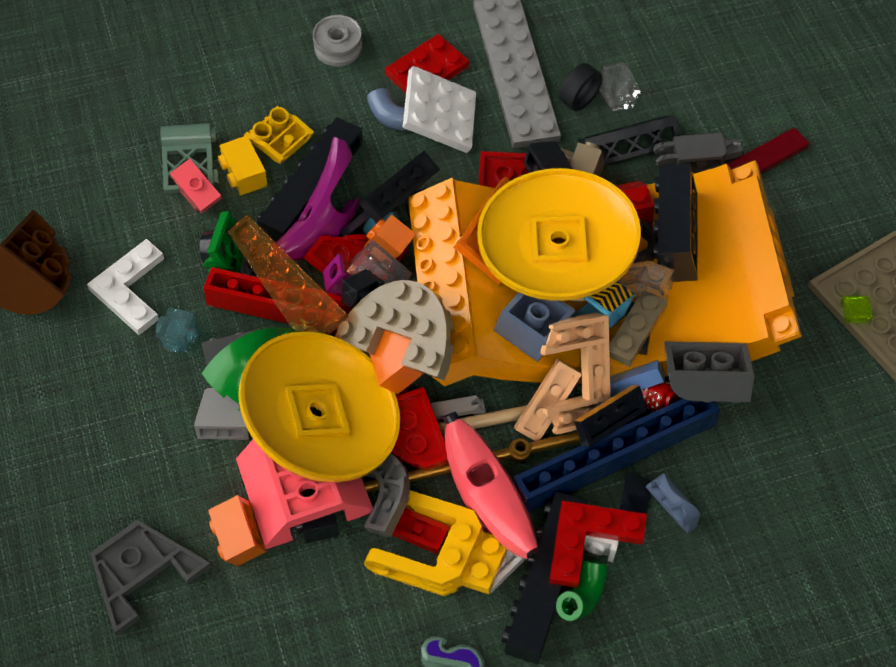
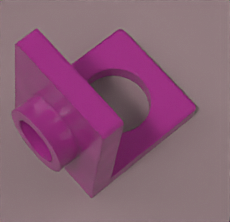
[323,253,353,296]

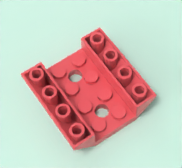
[236,439,373,549]

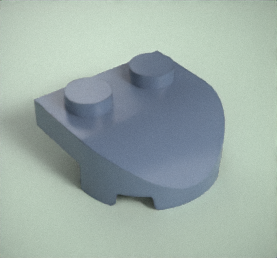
[646,473,700,534]

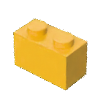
[218,136,268,196]

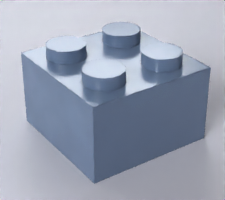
[494,293,576,362]

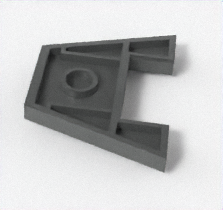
[90,520,212,637]

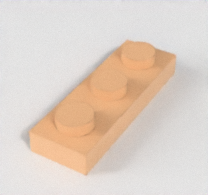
[514,358,582,441]

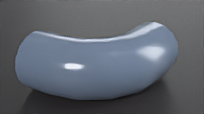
[367,88,409,131]

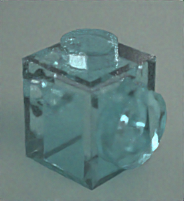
[155,308,198,353]

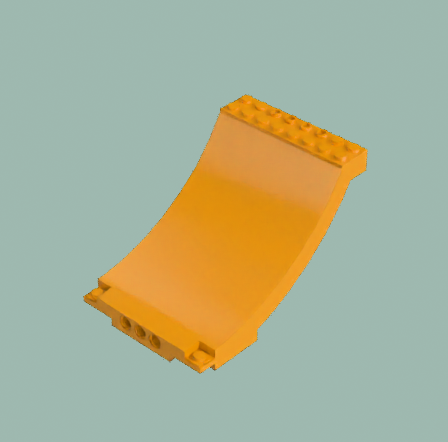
[408,160,802,386]

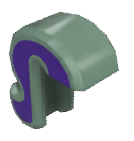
[421,636,485,667]

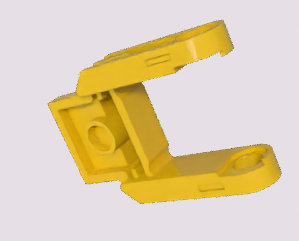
[364,490,508,596]

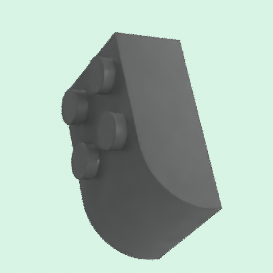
[664,342,754,403]

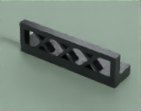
[578,115,680,164]

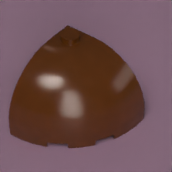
[0,210,71,315]

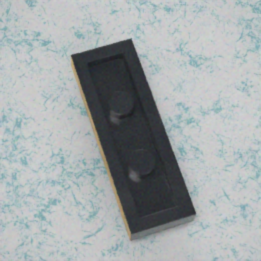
[574,385,647,447]

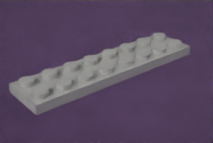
[474,0,561,149]

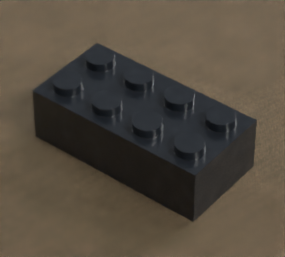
[653,163,698,283]

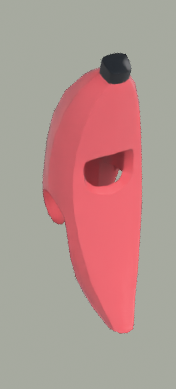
[443,411,538,559]

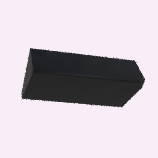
[619,471,651,514]

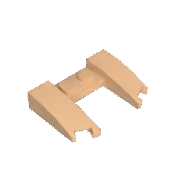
[540,312,611,435]

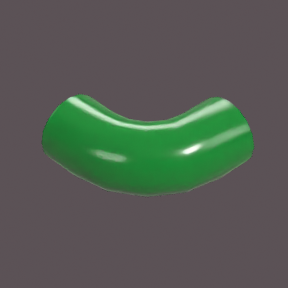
[556,559,609,621]

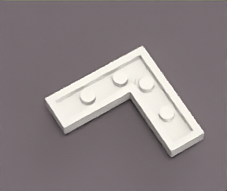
[87,239,164,335]

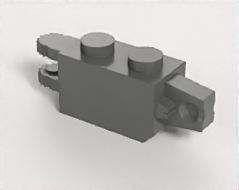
[653,133,743,174]

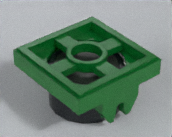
[199,211,252,273]

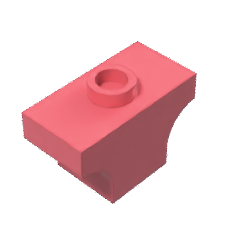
[170,159,222,214]

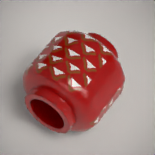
[641,380,679,412]

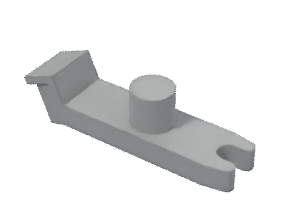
[430,395,486,420]

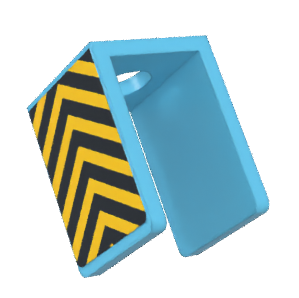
[573,281,635,329]

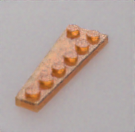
[228,215,348,335]

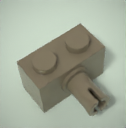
[561,142,605,177]

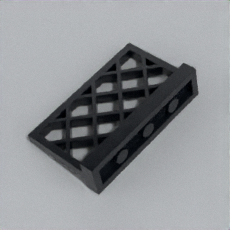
[340,150,441,236]

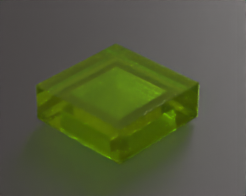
[841,296,873,323]

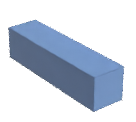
[610,360,665,398]

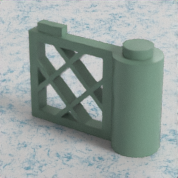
[160,123,219,194]

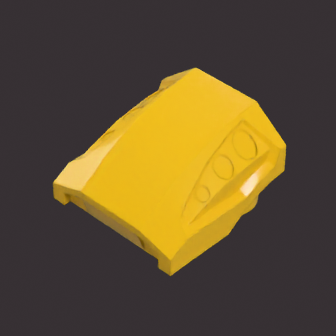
[244,106,314,164]

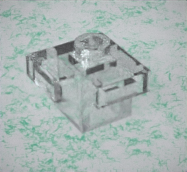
[599,62,640,112]

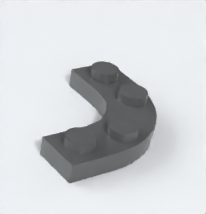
[364,453,410,537]

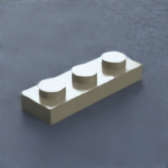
[609,289,668,367]

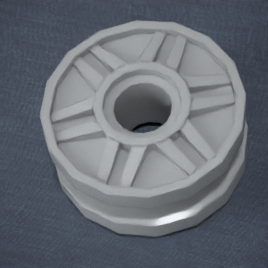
[313,15,363,66]

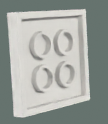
[403,66,476,153]

